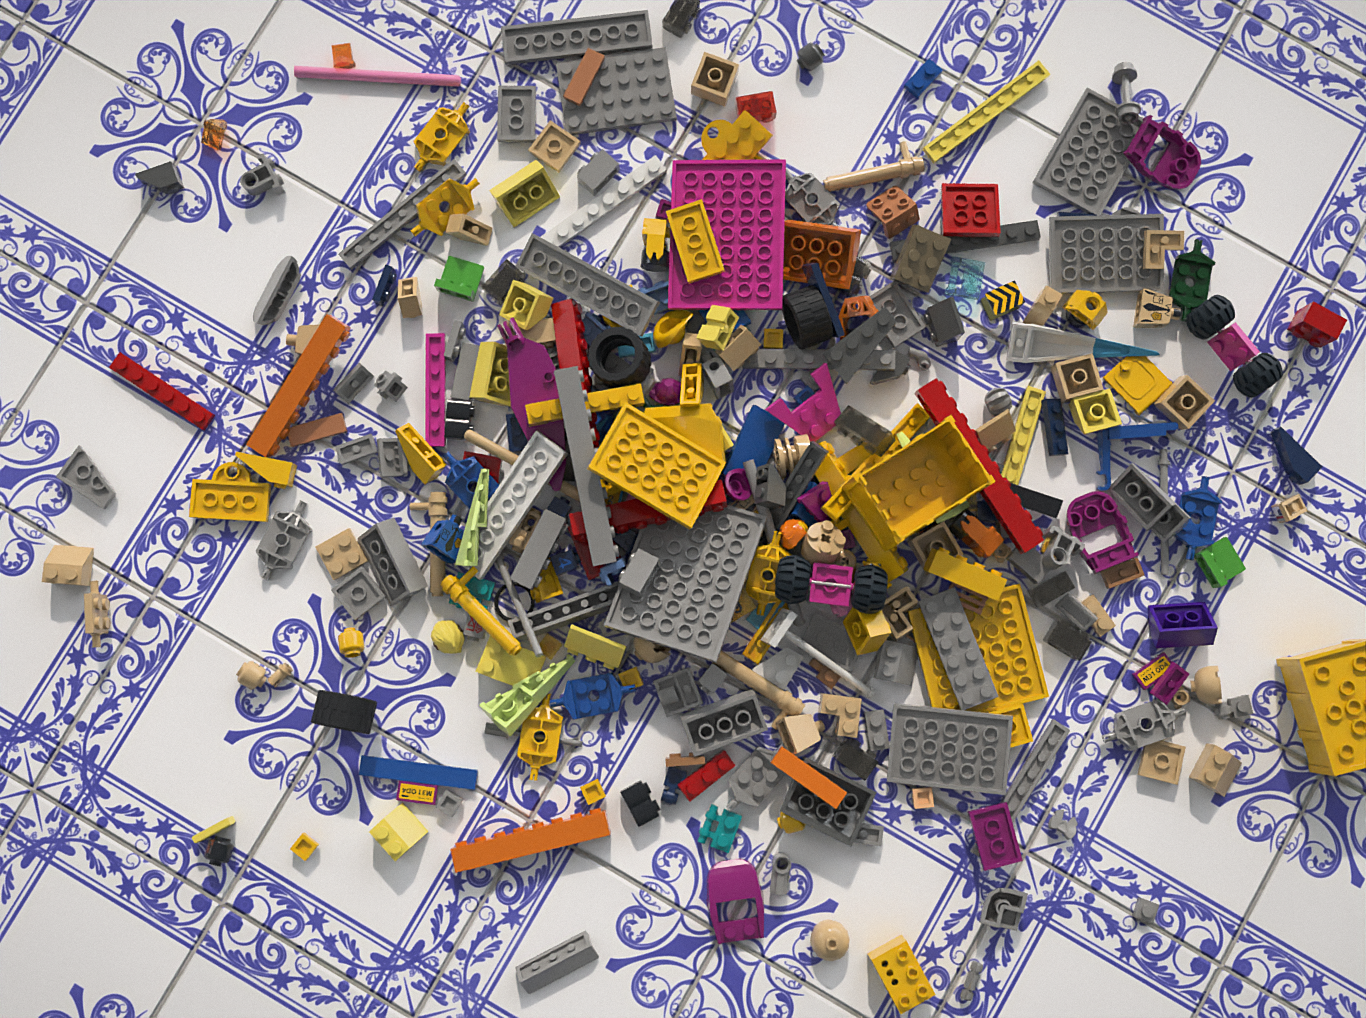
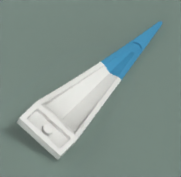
[1006,322,1160,363]

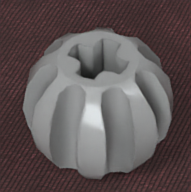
[984,388,1012,416]

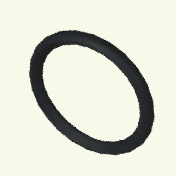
[494,582,535,621]

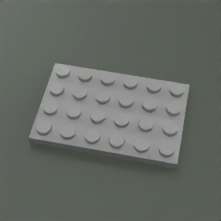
[556,47,677,135]
[1032,87,1143,216]
[1049,214,1164,293]
[887,703,1013,795]

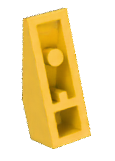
[680,363,704,407]
[395,423,447,485]
[235,452,297,489]

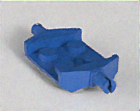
[442,451,499,509]
[1174,476,1222,561]
[550,673,636,719]

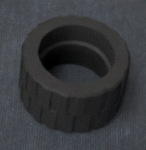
[782,285,833,350]
[588,327,652,389]
[311,690,377,734]

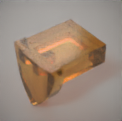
[331,43,356,69]
[201,119,227,150]

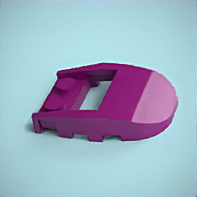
[1123,115,1201,189]
[1066,491,1139,574]
[706,859,764,944]

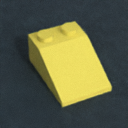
[475,636,546,686]

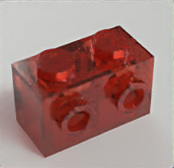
[735,91,777,123]

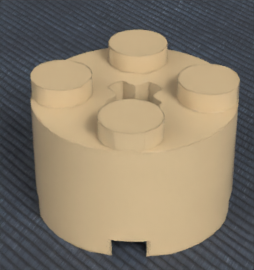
[801,520,846,565]

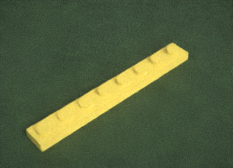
[922,60,1050,164]

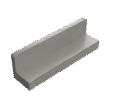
[515,930,599,994]

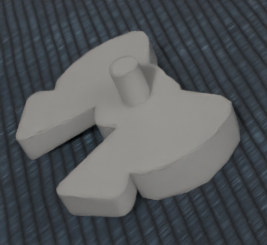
[1048,810,1078,840]

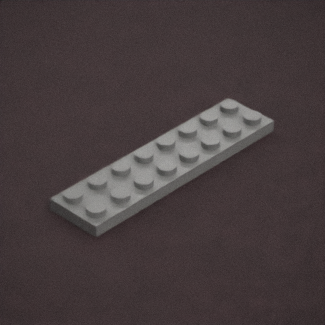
[501,10,653,65]
[515,233,660,337]

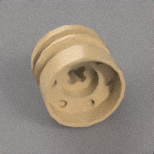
[773,434,810,479]

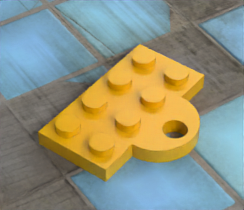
[701,110,773,160]
[189,462,271,522]

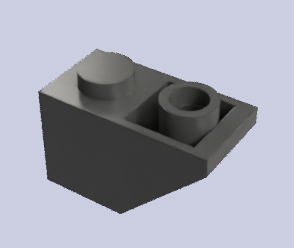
[754,463,786,510]

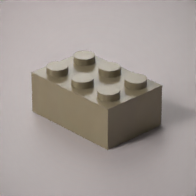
[890,225,951,293]

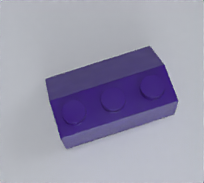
[1147,602,1218,649]

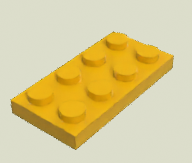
[666,199,725,284]

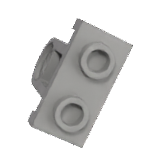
[240,153,285,196]
[1042,525,1085,570]

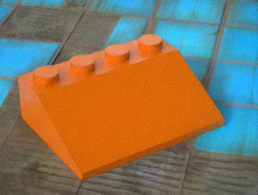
[783,220,861,289]

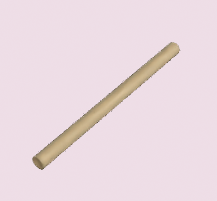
[464,430,608,506]

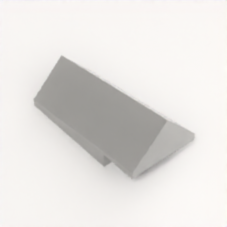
[1108,463,1191,543]

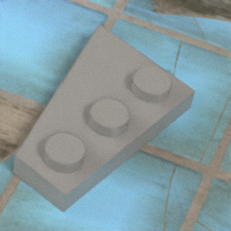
[56,445,117,509]

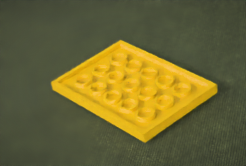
[587,402,726,530]

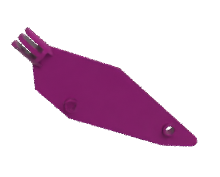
[497,317,566,491]

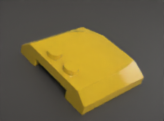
[644,403,725,480]

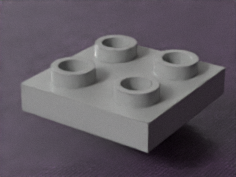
[653,667,703,718]

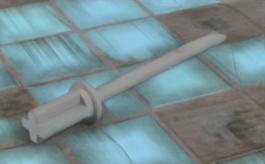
[484,722,583,747]

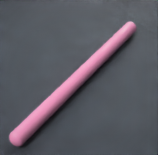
[294,66,461,87]

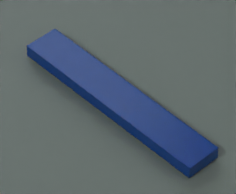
[359,755,478,790]

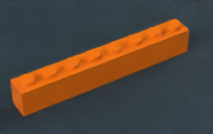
[246,314,351,457]
[450,808,611,873]

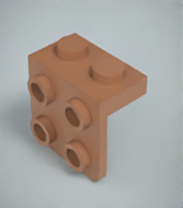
[866,186,920,239]

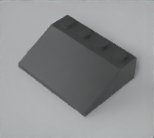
[780,757,877,847]

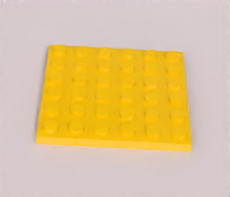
[907,584,1049,713]

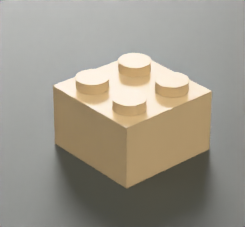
[691,52,739,107]
[1051,353,1104,404]
[1154,375,1215,430]
[907,521,964,575]

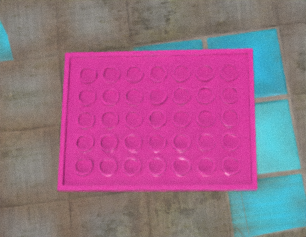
[668,159,786,310]

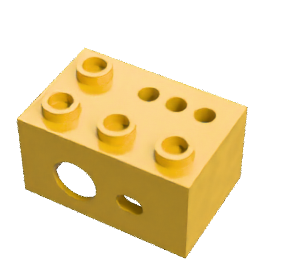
[867,935,936,1014]

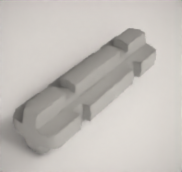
[960,961,983,1001]

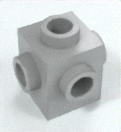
[374,370,408,402]

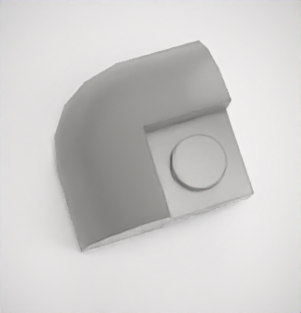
[979,888,1028,931]

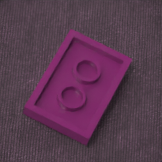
[968,802,1023,871]

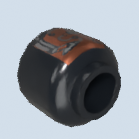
[204,836,234,867]

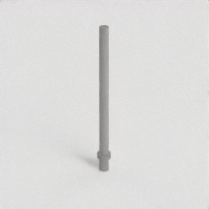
[1158,449,1170,575]
[495,553,543,657]

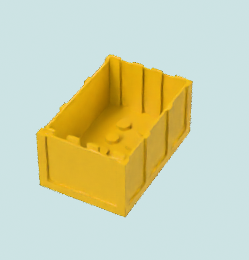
[842,415,996,552]
[1276,639,1366,776]

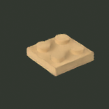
[528,120,581,173]
[315,528,369,580]
[1137,740,1186,785]

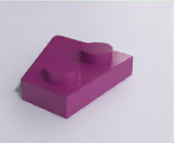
[797,481,832,522]

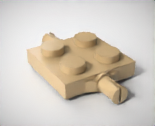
[84,581,111,648]

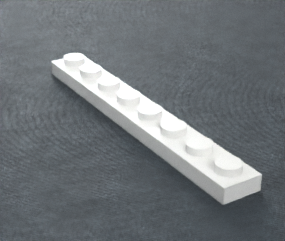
[541,155,667,248]

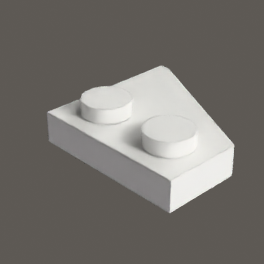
[752,647,804,690]

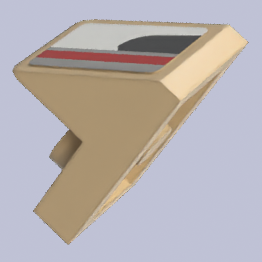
[1271,494,1308,523]

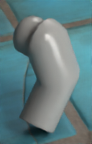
[907,347,931,371]

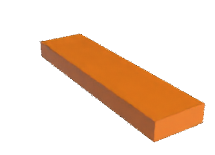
[770,746,847,809]

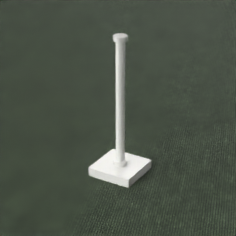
[761,608,875,699]

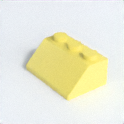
[489,160,560,227]
[469,342,511,407]
[564,624,627,670]

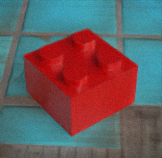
[1287,301,1347,348]

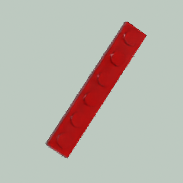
[109,352,215,431]

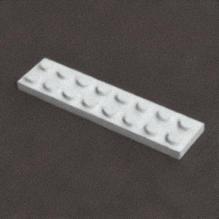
[463,431,568,580]

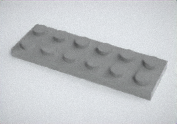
[918,587,999,710]

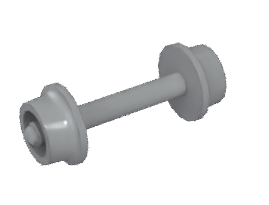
[1112,62,1141,124]

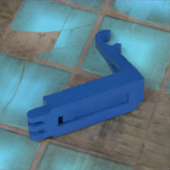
[1095,422,1178,491]

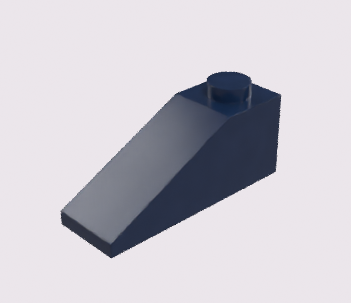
[1270,427,1323,485]

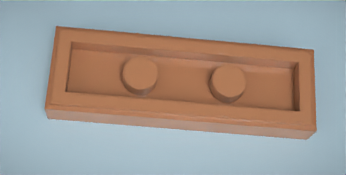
[563,48,605,106]
[288,413,348,447]

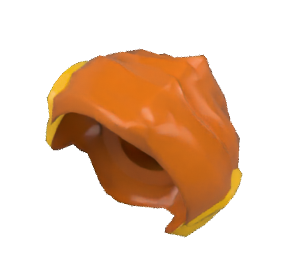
[779,519,808,550]

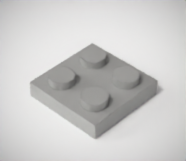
[331,566,387,621]

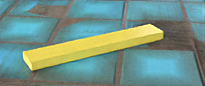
[1000,386,1046,485]

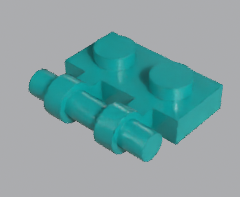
[449,572,496,610]
[698,804,742,853]

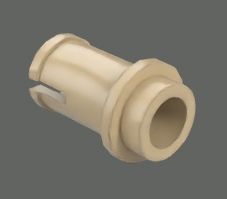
[267,663,293,687]

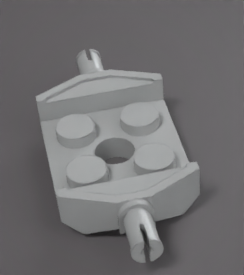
[785,169,840,226]
[256,500,312,580]
[1102,699,1186,751]
[726,743,787,812]

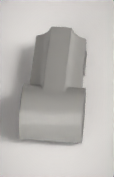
[770,852,791,895]

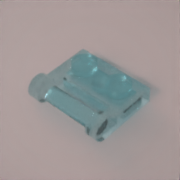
[945,257,985,300]

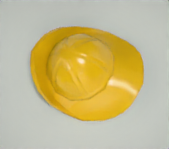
[653,310,693,348]

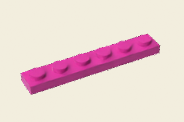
[425,333,446,447]

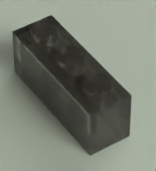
[834,405,895,457]

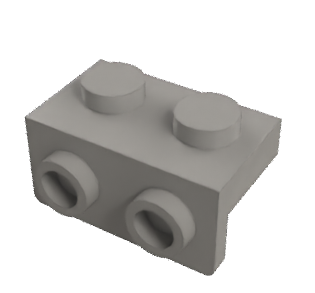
[377,438,410,478]

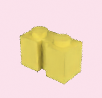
[696,305,739,351]

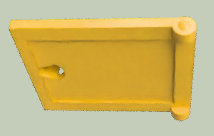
[1103,356,1173,416]

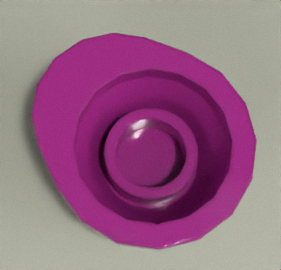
[649,377,681,406]
[723,468,752,501]

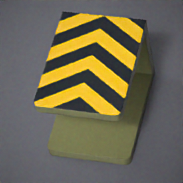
[980,280,1025,321]

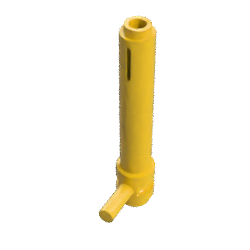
[440,566,522,656]

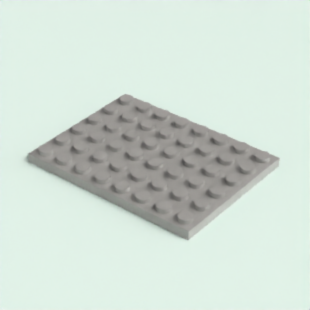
[604,505,767,663]

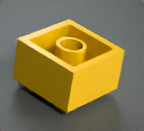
[843,607,891,655]

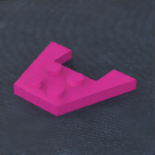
[765,363,843,442]

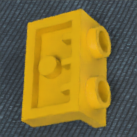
[530,558,563,603]

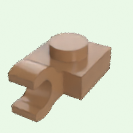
[809,658,841,689]

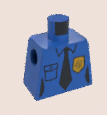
[421,514,464,564]

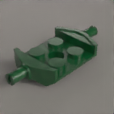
[1169,239,1216,322]

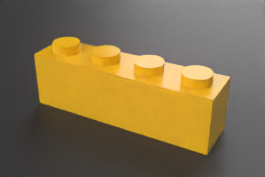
[923,547,1007,601]

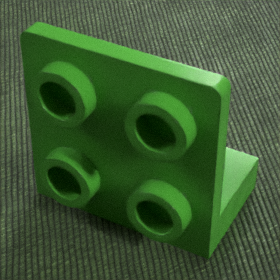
[434,256,484,302]
[1194,537,1246,588]

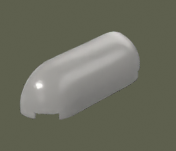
[253,255,301,325]

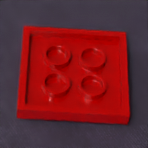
[941,183,1001,237]

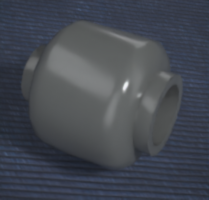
[796,42,825,71]

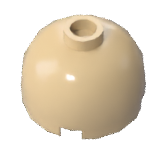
[633,637,671,663]
[1190,666,1222,704]
[810,919,850,961]

